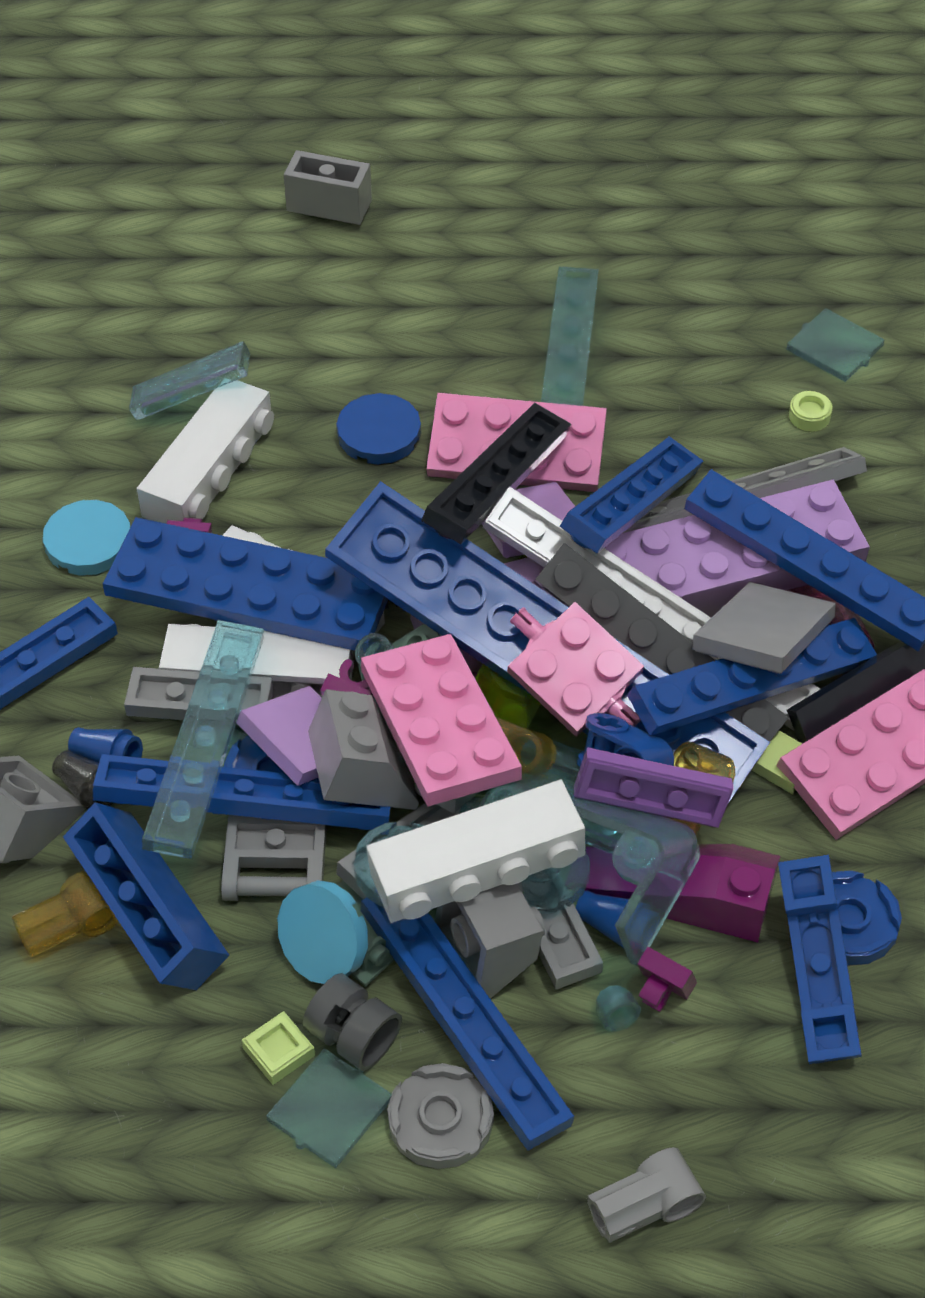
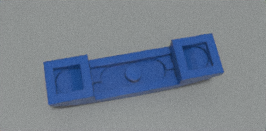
[778,855,862,1064]

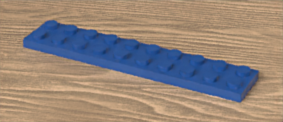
[325,481,770,805]

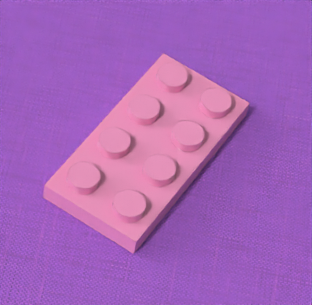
[426,393,607,492]
[361,634,522,807]
[776,669,925,840]

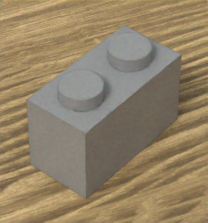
[284,150,372,225]

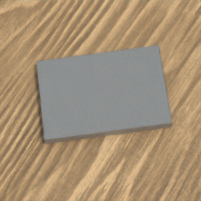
[692,582,836,674]

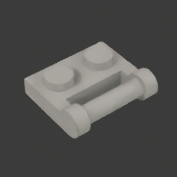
[221,815,327,901]

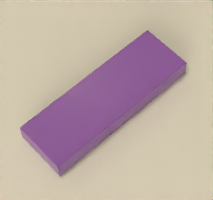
[574,747,733,828]

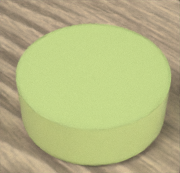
[789,391,832,431]

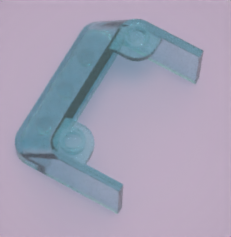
[477,773,700,966]

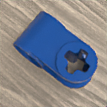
[577,713,674,767]

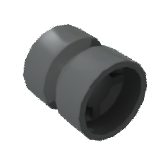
[303,973,402,1071]

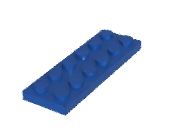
[103,517,388,653]

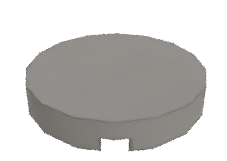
[387,1063,494,1169]

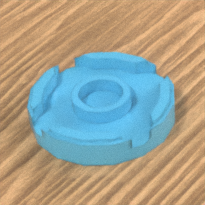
[43,500,131,576]
[277,880,368,984]

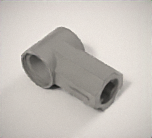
[587,1147,706,1243]

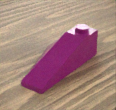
[565,844,781,942]

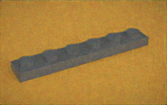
[535,543,789,742]

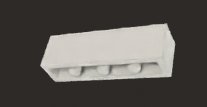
[137,376,274,523]
[159,624,354,699]
[366,779,585,923]

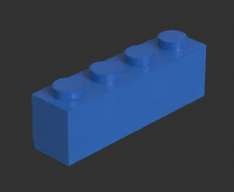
[63,802,230,990]

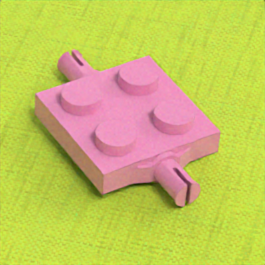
[507,602,644,737]

